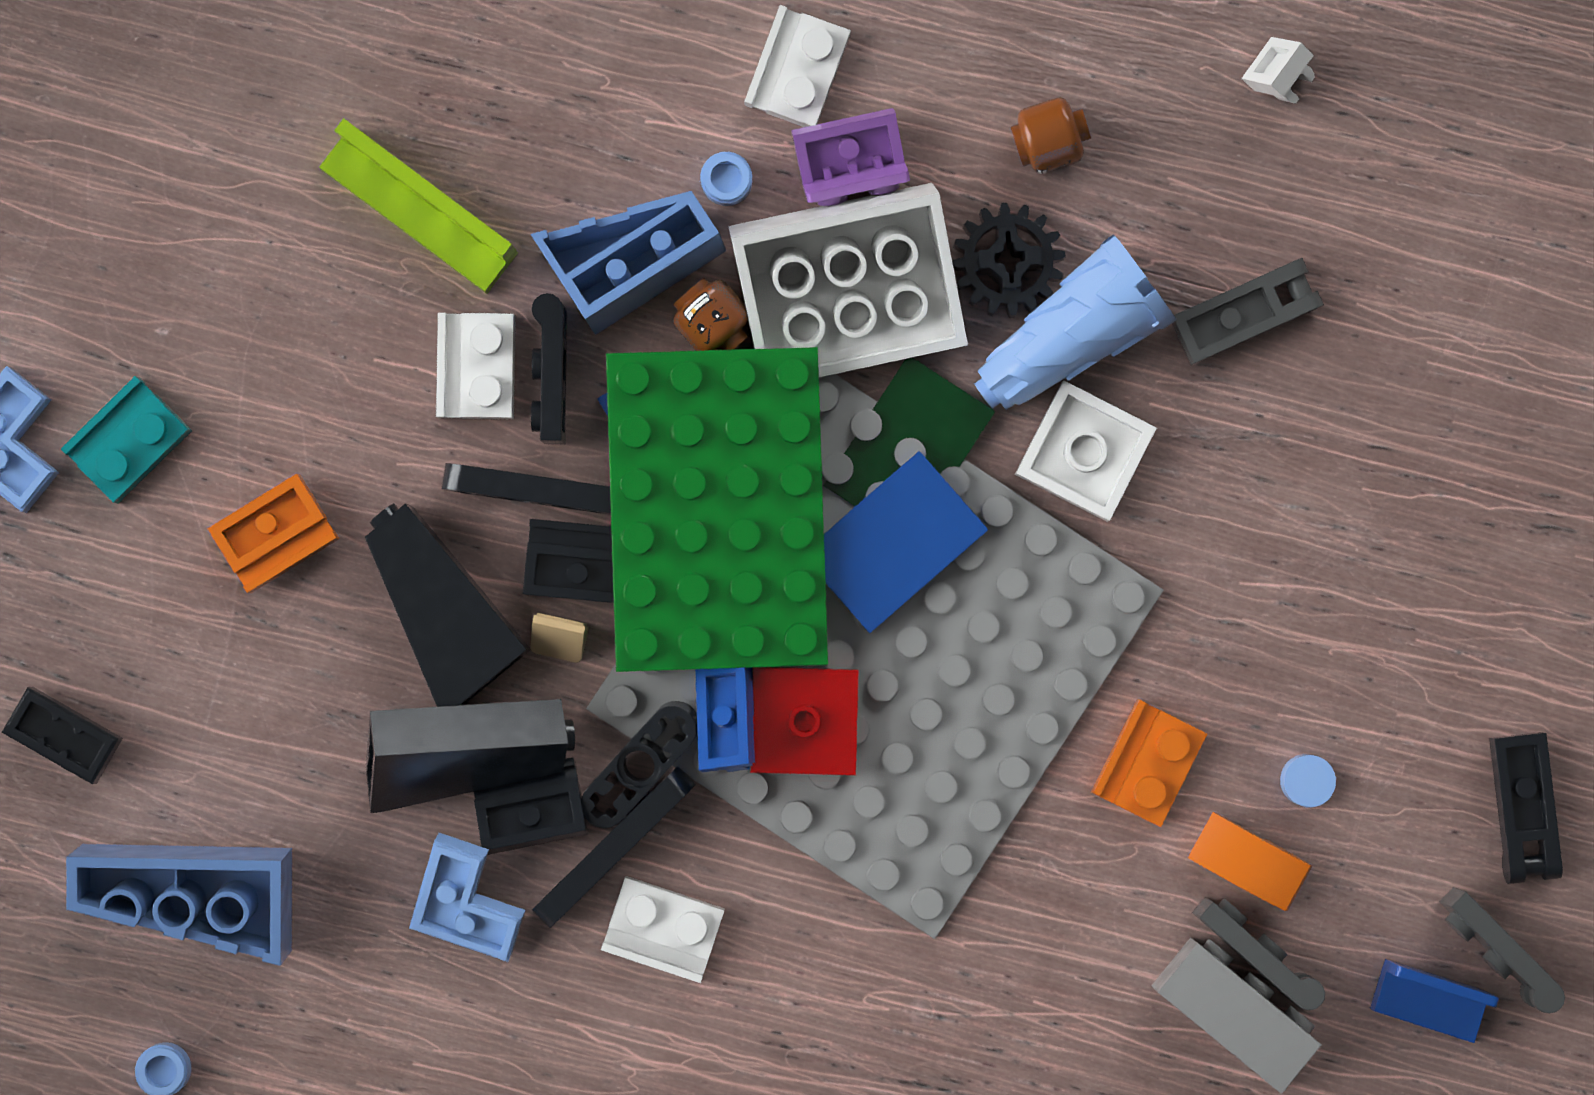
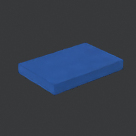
[824,451,988,634]

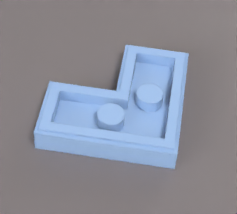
[0,366,59,513]
[409,833,525,962]

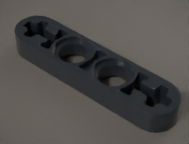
[442,463,611,515]
[532,766,696,928]

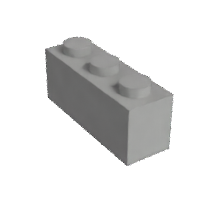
[1151,937,1322,1094]

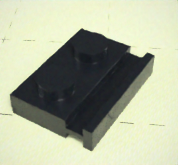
[522,519,614,603]
[474,757,588,855]

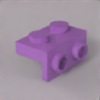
[791,108,910,206]

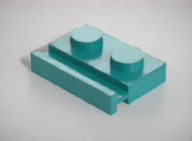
[61,376,192,504]

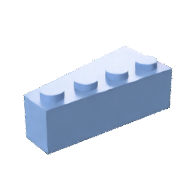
[66,844,292,966]

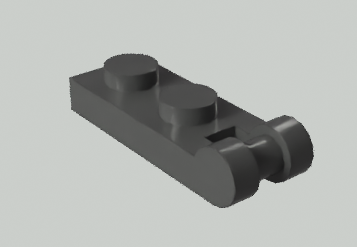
[1172,258,1324,365]
[1439,887,1565,1014]
[1192,897,1325,1010]

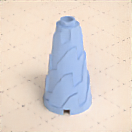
[974,234,1176,410]

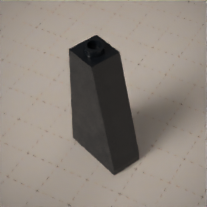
[365,503,531,707]
[366,699,575,813]

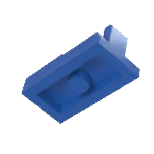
[695,666,755,772]

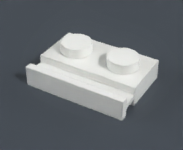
[744,5,851,127]
[436,313,516,419]
[601,876,725,983]

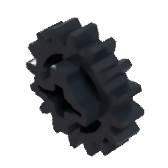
[952,202,1066,318]

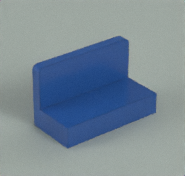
[1370,959,1499,1043]

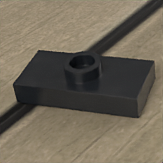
[1,687,123,784]

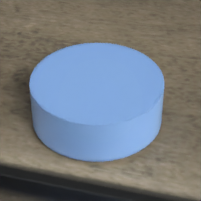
[700,152,752,206]
[1280,754,1336,808]
[135,1042,191,1095]

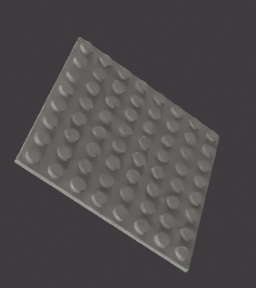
[586,374,1164,939]

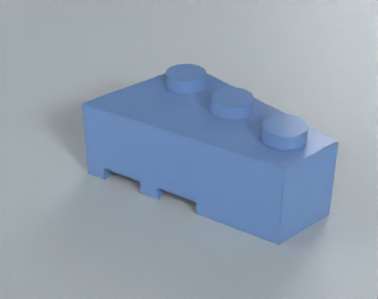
[530,191,726,335]

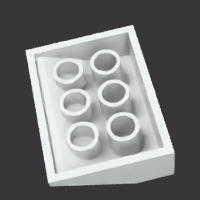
[728,183,968,377]

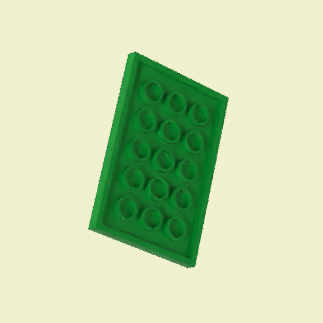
[606,347,828,672]

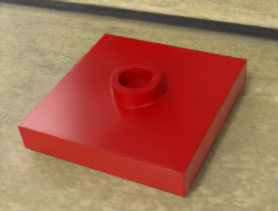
[750,667,859,775]

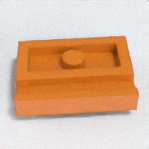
[207,474,340,594]
[1091,699,1207,827]

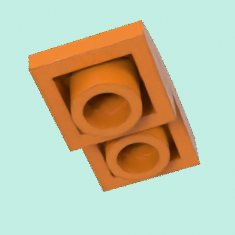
[1188,812,1313,911]

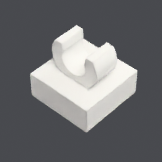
[1241,37,1315,103]

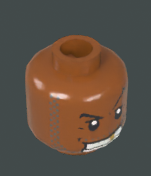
[1011,97,1092,174]
[673,278,749,351]

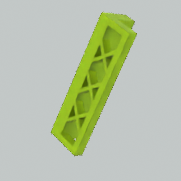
[319,118,518,294]

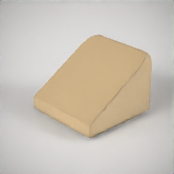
[530,613,589,663]

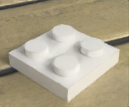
[1015,380,1157,522]

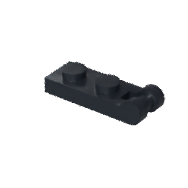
[531,293,567,444]
[1489,732,1563,884]

